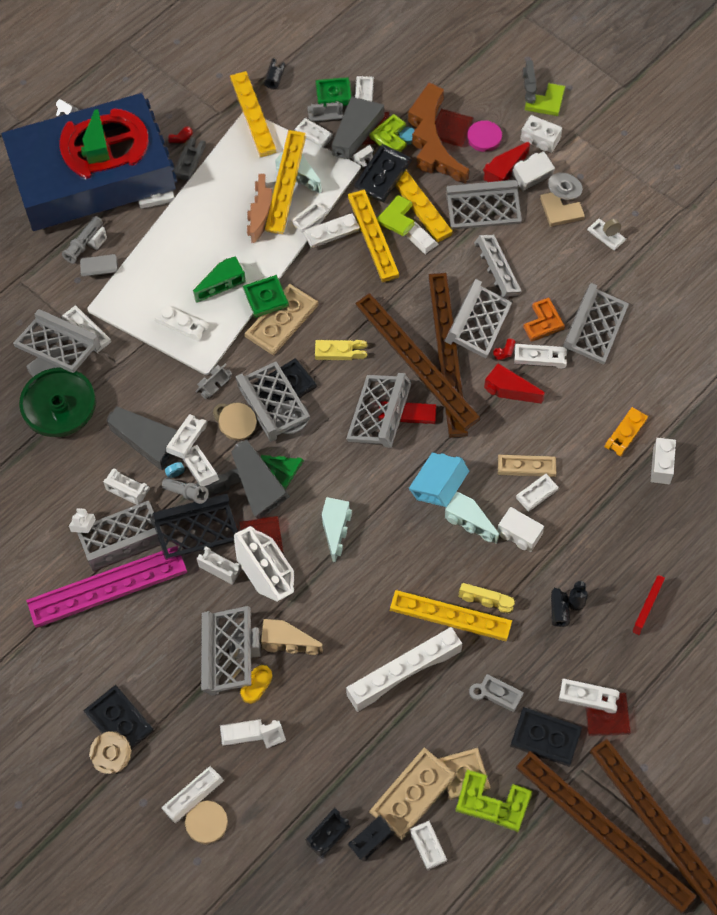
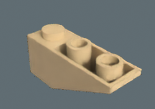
[261,619,323,655]

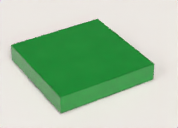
[316,77,352,107]
[242,275,289,318]

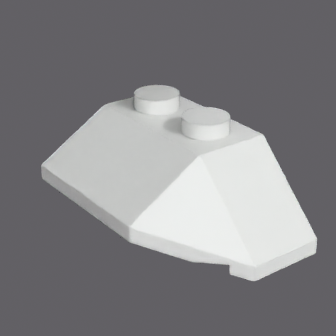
[234,526,294,602]

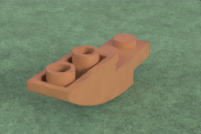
[247,174,273,243]

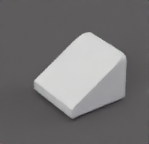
[87,227,107,250]

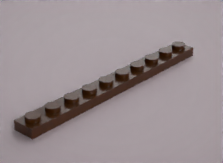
[428,273,468,438]
[355,293,481,431]
[590,739,717,915]
[516,751,696,914]

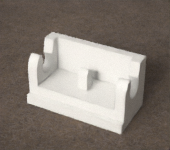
[103,469,150,505]
[197,547,242,585]

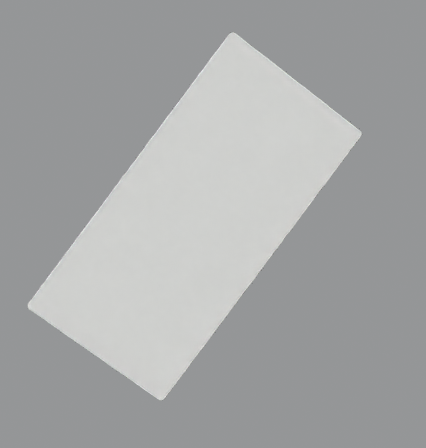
[88,113,361,375]

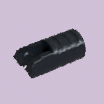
[264,58,286,90]
[568,581,588,611]
[551,587,570,627]

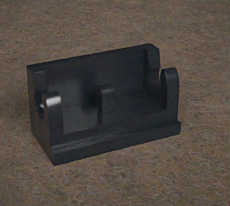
[306,807,351,859]
[348,814,396,862]

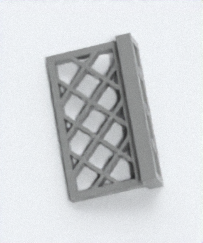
[446,180,522,230]
[445,279,512,358]
[562,283,629,365]
[13,309,101,373]
[235,361,310,442]
[346,373,412,448]
[77,500,166,571]
[201,606,251,696]

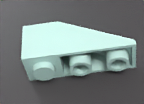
[275,151,322,193]
[445,491,499,544]
[322,497,352,562]

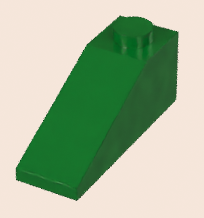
[81,109,110,164]
[193,256,246,303]

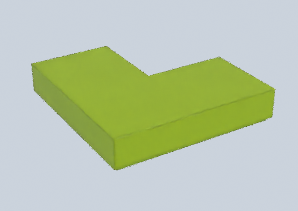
[525,83,565,116]
[370,114,407,152]
[377,195,415,236]
[456,770,502,823]
[486,784,532,832]

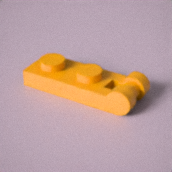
[604,407,648,457]

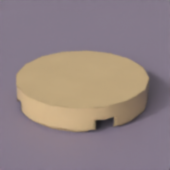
[218,403,257,441]
[90,732,131,774]
[185,801,228,845]

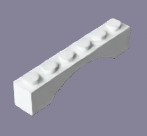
[346,627,462,712]

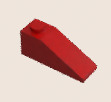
[483,142,530,182]
[484,363,545,404]

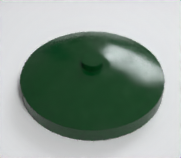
[19,367,96,437]

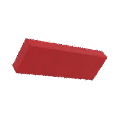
[379,401,436,424]
[632,575,665,635]

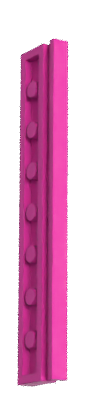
[26,546,187,628]

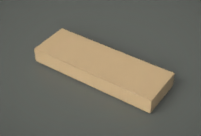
[498,455,556,477]

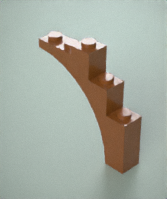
[408,82,469,184]

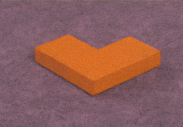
[523,297,565,342]

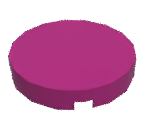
[468,121,502,152]

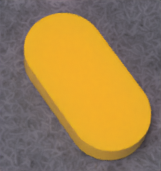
[240,665,272,704]

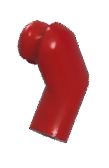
[168,127,192,143]
[493,339,516,360]

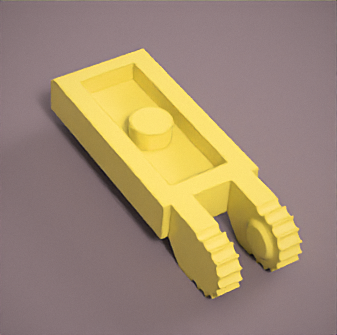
[315,340,367,360]
[459,583,515,613]

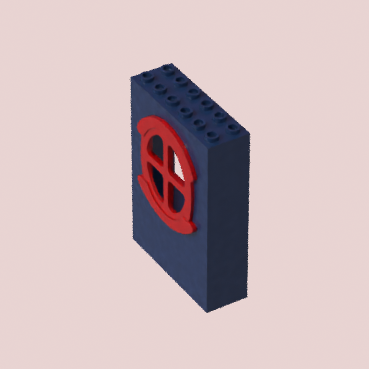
[1,93,177,231]

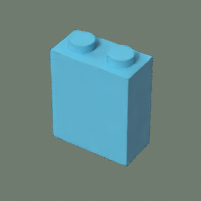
[409,453,469,507]

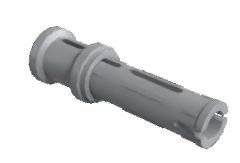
[62,216,103,263]
[162,478,209,504]

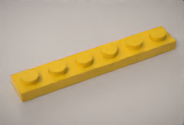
[230,71,277,158]
[265,130,306,234]
[395,170,453,243]
[348,190,399,283]
[390,590,512,642]

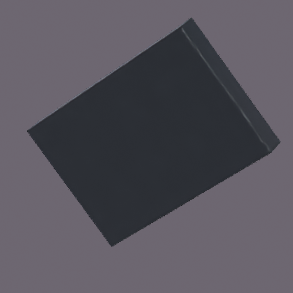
[354,144,412,203]
[254,358,317,412]
[83,684,154,750]
[510,707,582,767]

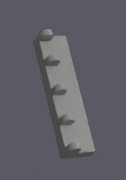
[474,235,522,299]

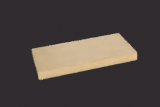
[245,284,319,356]
[369,748,457,841]

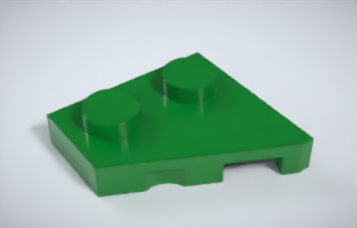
[260,455,304,490]

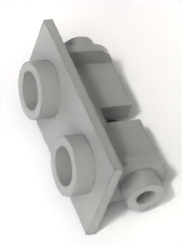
[308,102,343,122]
[195,363,232,399]

